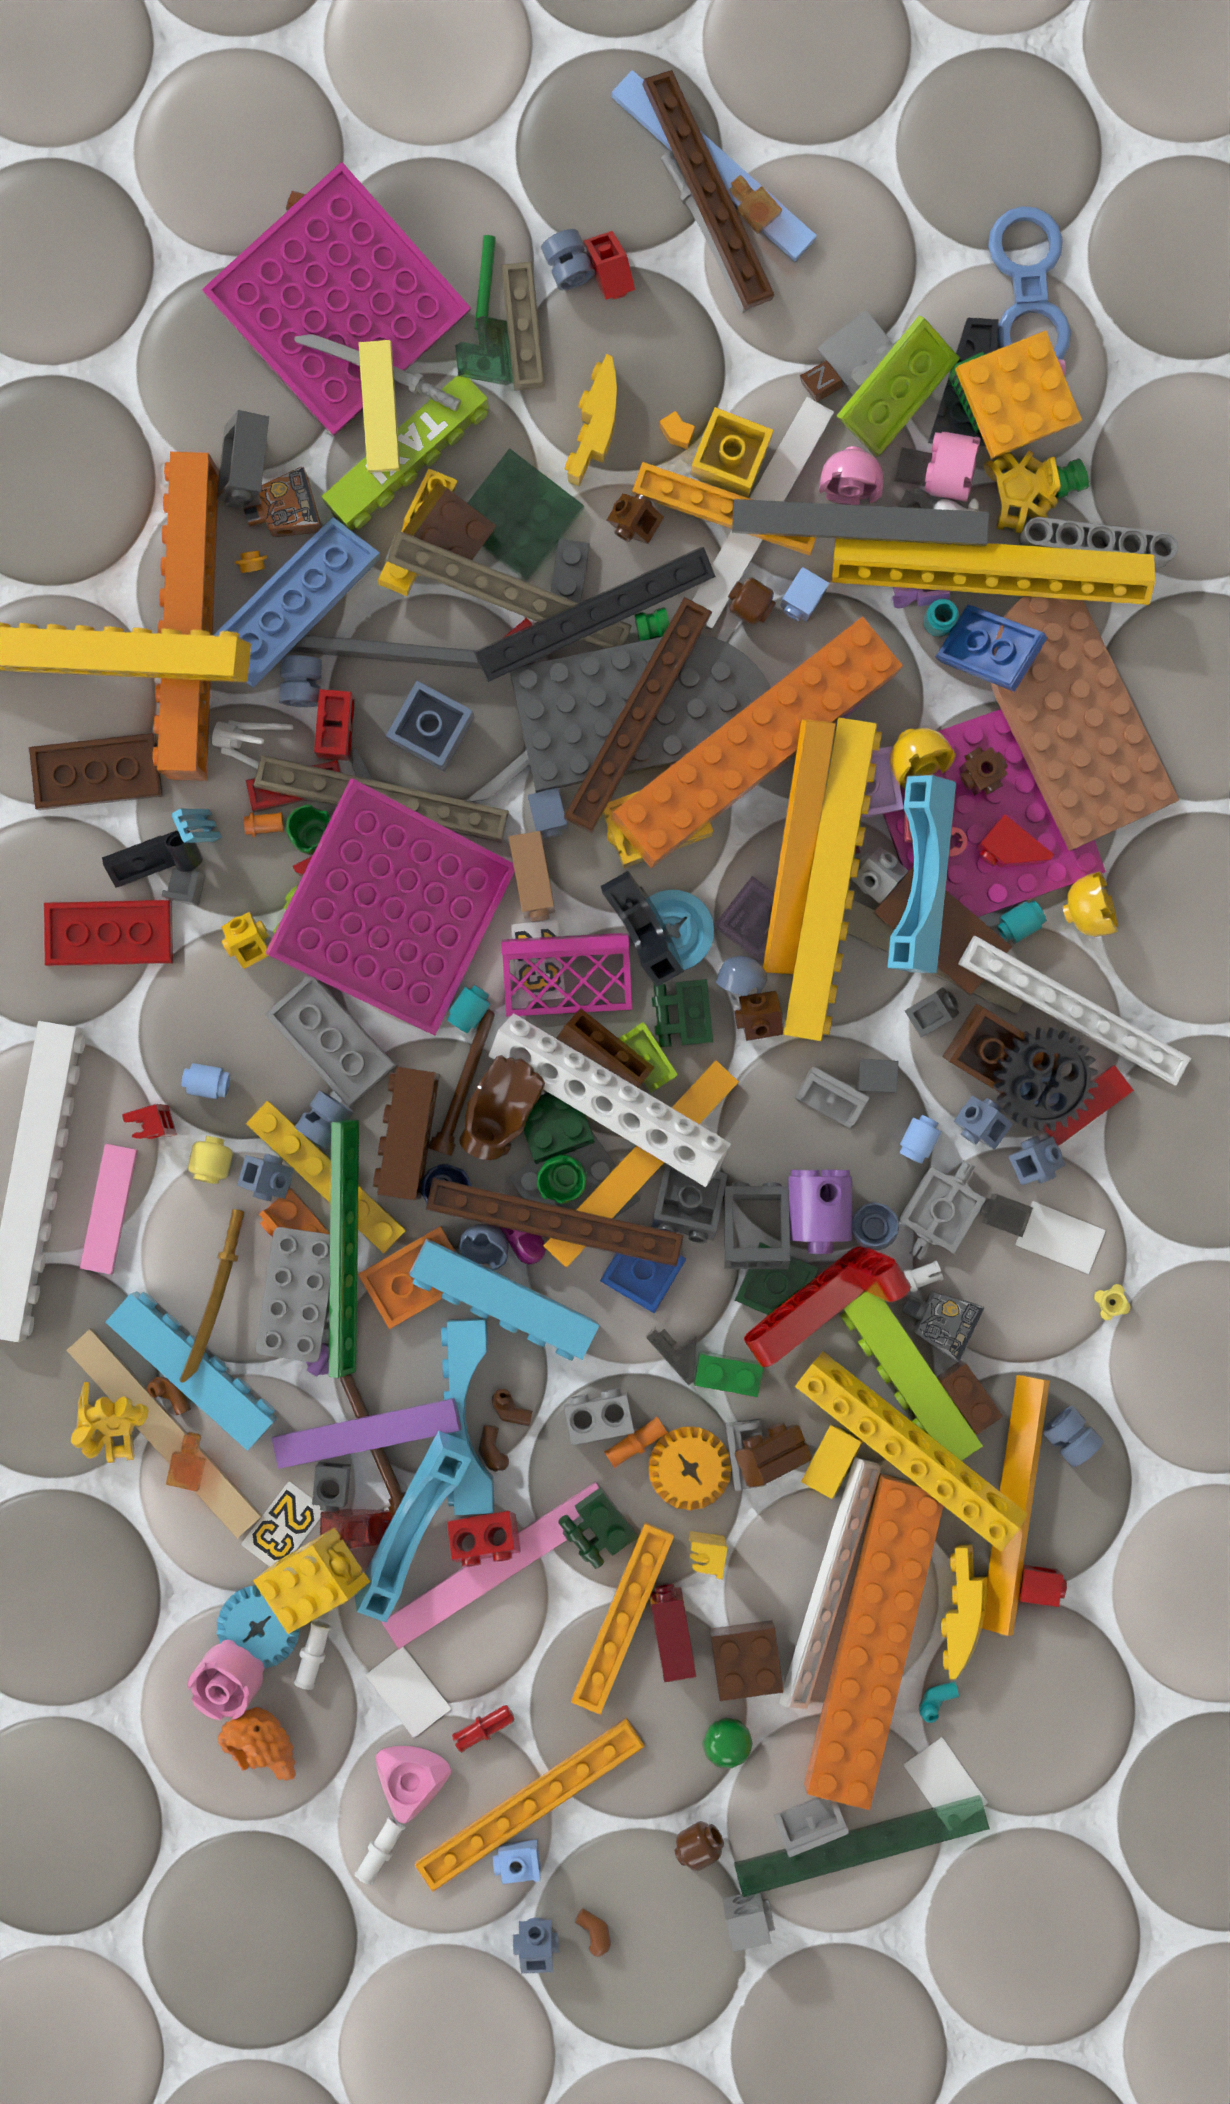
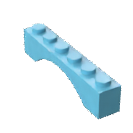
[887,775,956,973]
[441,1318,495,1515]
[354,1431,472,1622]

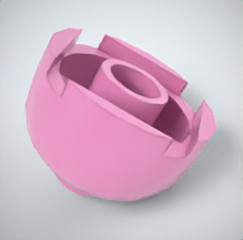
[819,446,883,505]

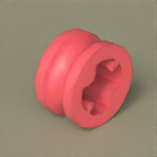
[949,827,967,857]

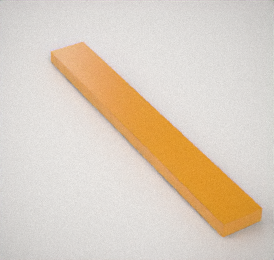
[763,719,836,974]
[543,1060,739,1268]
[982,1375,1050,1636]
[415,1718,645,1892]

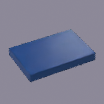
[935,604,1047,692]

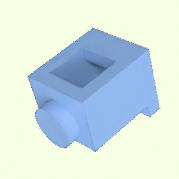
[493,1839,541,1884]

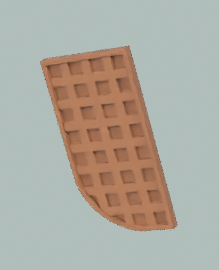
[991,596,1179,851]

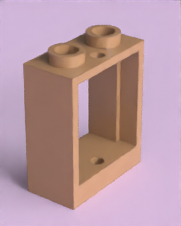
[508,831,555,922]

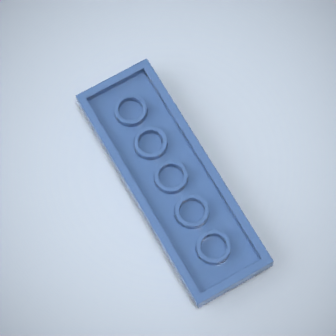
[213,517,381,688]

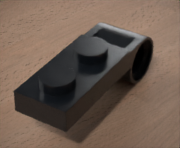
[102,829,203,888]

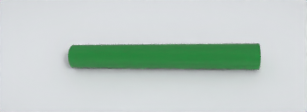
[475,235,496,331]

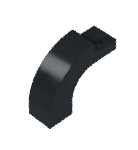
[601,871,684,987]

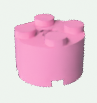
[925,432,980,502]
[187,1640,265,1720]

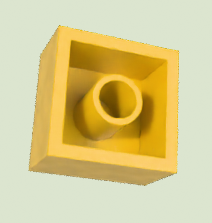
[690,407,774,498]

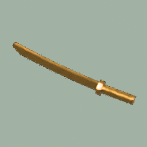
[180,1209,244,1383]

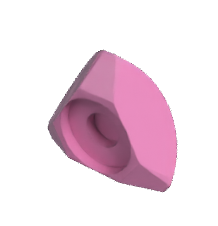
[375,1746,451,1824]

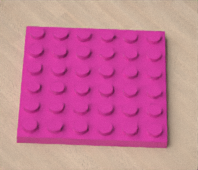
[202,162,471,437]
[883,709,1106,917]
[265,779,515,1036]

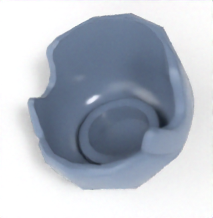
[716,956,768,996]
[852,1202,899,1251]
[459,1224,508,1271]

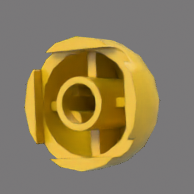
[890,728,956,789]
[1063,871,1118,937]

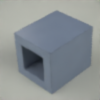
[527,788,568,839]

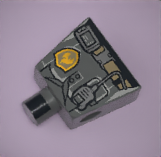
[902,1291,985,1363]

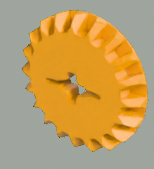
[649,1426,731,1511]

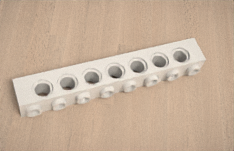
[489,1013,731,1187]

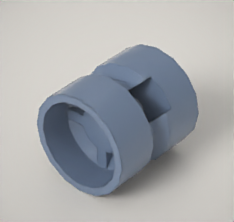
[541,229,595,290]
[279,655,322,707]
[295,1090,354,1150]
[1043,1406,1103,1467]

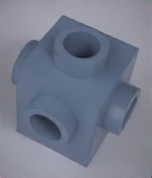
[954,1096,1013,1150]
[1008,1136,1065,1185]
[237,1153,294,1201]
[513,1917,559,1974]

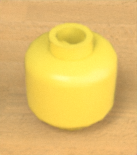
[188,1136,233,1184]

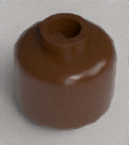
[728,577,776,625]
[675,1821,724,1871]

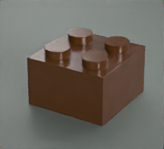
[403,482,496,560]
[942,1004,1025,1094]
[710,1620,784,1701]

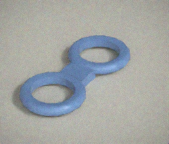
[988,206,1071,360]

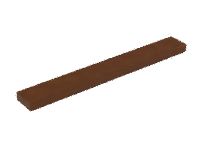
[642,70,775,310]
[564,597,712,833]
[426,1178,684,1267]

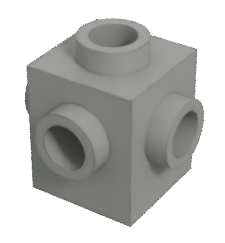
[851,847,908,904]

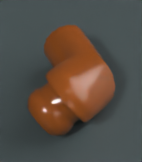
[147,1377,191,1415]
[575,1908,611,1957]

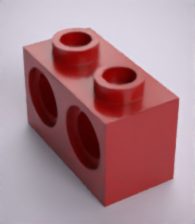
[314,689,355,761]
[447,1511,521,1567]

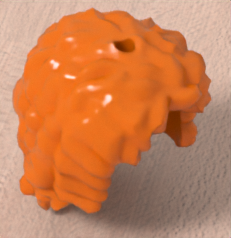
[218,1707,296,1781]

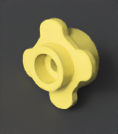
[1094,1284,1131,1320]

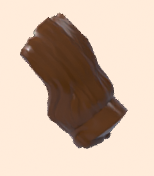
[459,1055,545,1160]

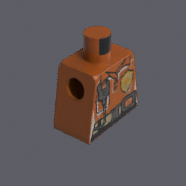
[244,466,322,537]

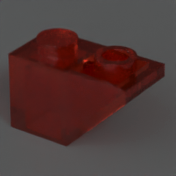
[320,1509,393,1549]

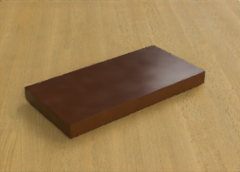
[29,733,163,811]
[873,866,1012,996]

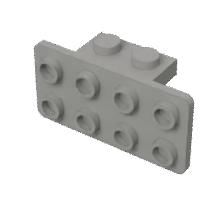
[256,1227,330,1362]

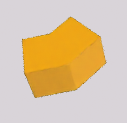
[659,411,695,450]

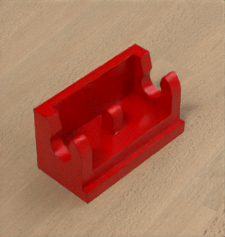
[122,1104,177,1139]

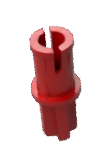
[452,1705,515,1753]

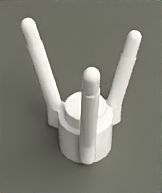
[212,720,294,769]

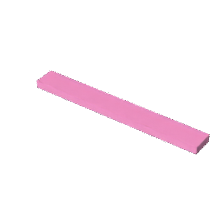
[381,1482,600,1649]

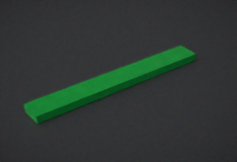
[329,1119,359,1378]

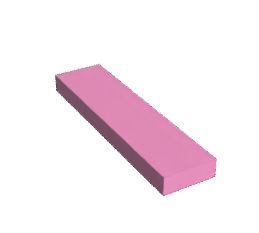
[80,1144,138,1274]

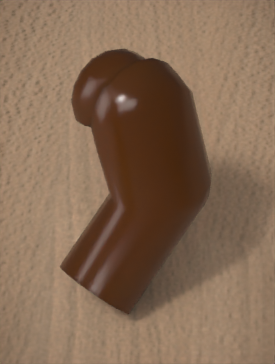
[492,1389,533,1427]
[478,1425,509,1472]

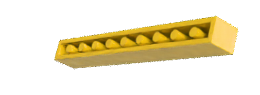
[832,538,1155,605]
[0,622,251,682]
[783,717,882,1041]

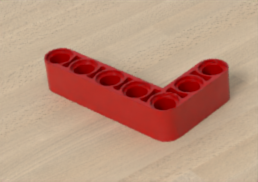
[744,1246,911,1367]

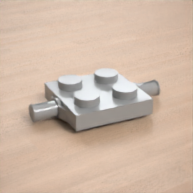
[898,1160,986,1260]

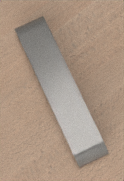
[1019,517,1179,568]

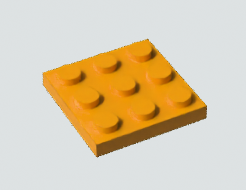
[955,330,1082,459]

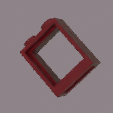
[650,1584,696,1683]

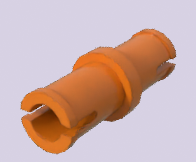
[604,1416,668,1468]

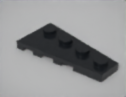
[928,317,999,447]

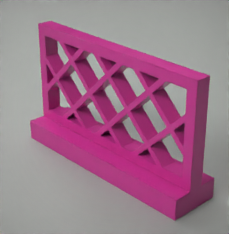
[501,932,632,1017]

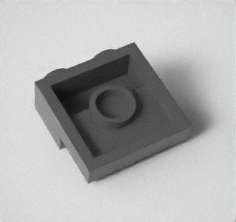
[651,1163,728,1244]

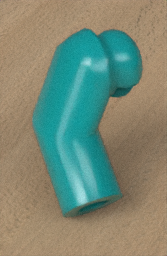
[919,1681,959,1723]

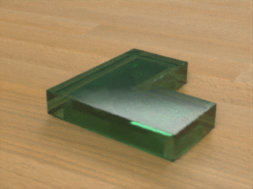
[455,316,513,386]

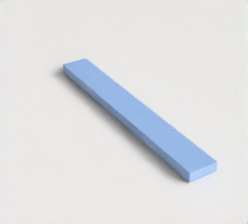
[611,70,817,262]

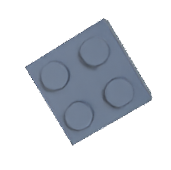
[386,680,475,772]

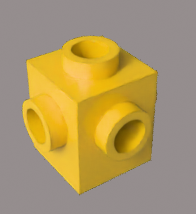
[221,912,270,969]

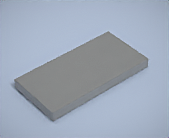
[264,975,397,1108]

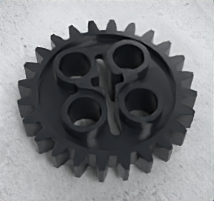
[993,1027,1098,1132]

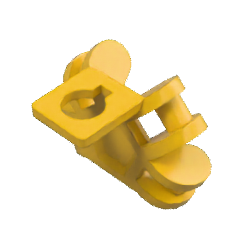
[983,450,1061,533]
[71,1382,149,1463]

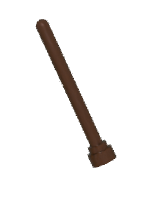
[428,1009,495,1156]
[340,1374,406,1518]

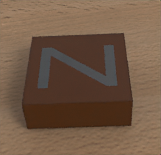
[800,360,844,402]

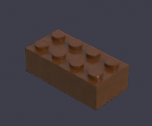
[373,1067,440,1200]

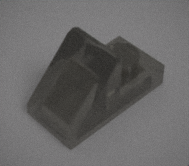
[646,1327,696,1385]

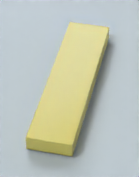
[358,340,400,473]

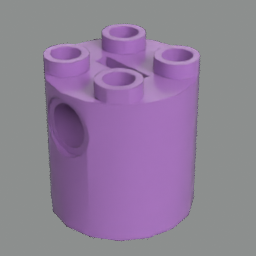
[788,1170,852,1254]

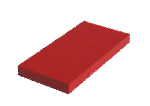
[44,900,173,966]

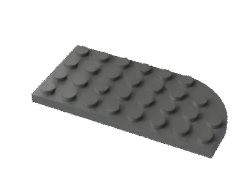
[510,634,771,793]

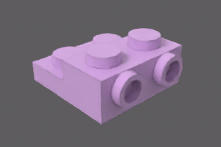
[827,746,904,819]

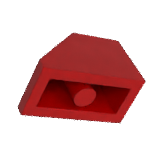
[583,231,635,300]
[976,814,1054,868]

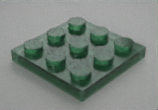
[467,448,584,582]

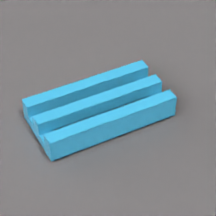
[171,809,222,843]

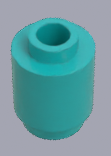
[923,599,959,637]
[997,900,1047,944]
[447,985,491,1034]

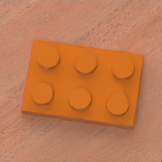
[358,1226,457,1329]

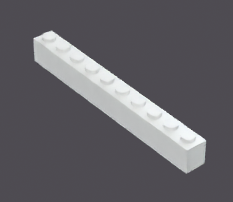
[0,1021,86,1342]

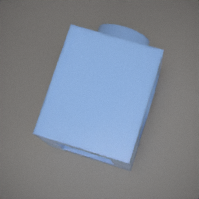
[780,567,829,622]

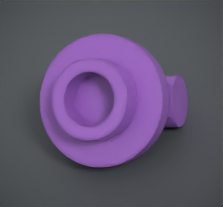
[306,1343,329,1377]

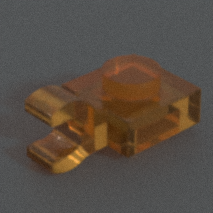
[729,175,782,234]
[166,1432,206,1492]

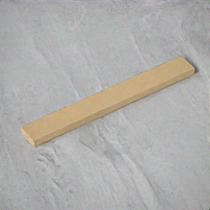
[66,1328,262,1539]

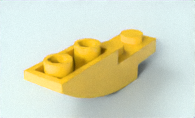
[565,354,617,487]
[378,468,457,596]
[941,1544,987,1679]

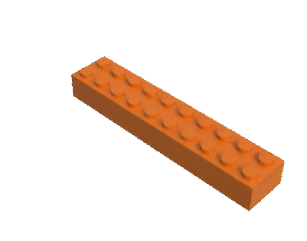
[153,451,219,781]
[611,616,903,868]
[804,1473,943,1810]

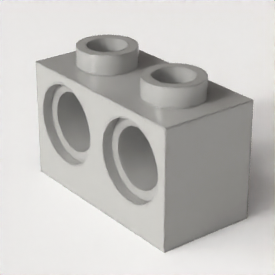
[564,1388,634,1446]
[723,1890,775,1952]

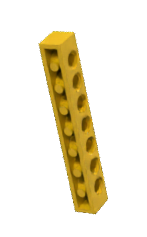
[795,1351,1028,1551]

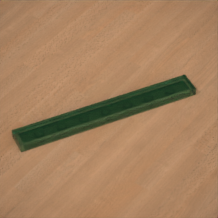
[734,1795,990,1897]

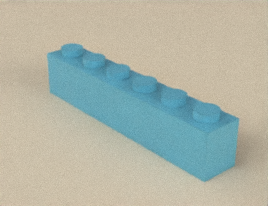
[409,1238,600,1361]
[105,1291,278,1451]

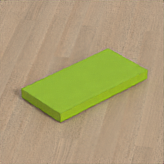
[836,315,960,457]

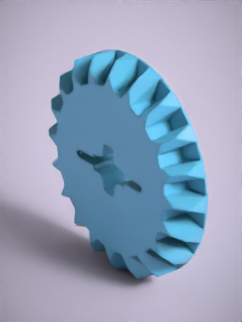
[635,890,714,970]
[216,1585,300,1669]

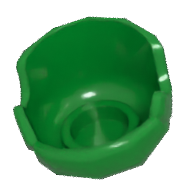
[286,804,331,855]
[537,1155,587,1204]
[702,1717,753,1769]

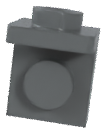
[905,987,959,1038]

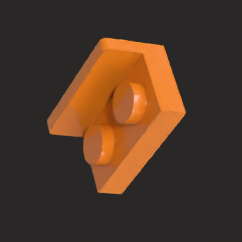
[259,1188,330,1237]

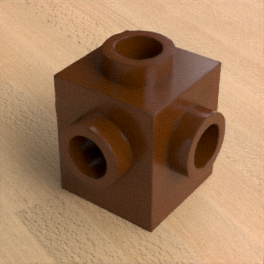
[607,493,664,544]
[959,747,1008,796]
[734,990,783,1041]

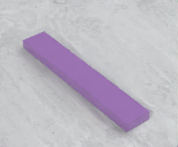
[272,1398,462,1469]

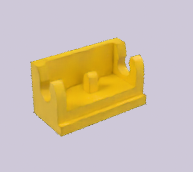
[801,1425,863,1499]
[689,1531,727,1579]

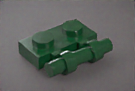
[651,979,713,1048]
[558,1487,638,1569]

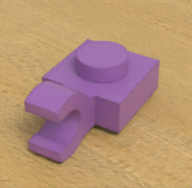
[892,587,950,608]

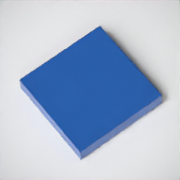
[600,1253,686,1313]

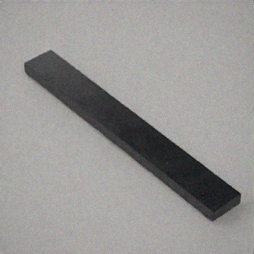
[474,547,716,682]

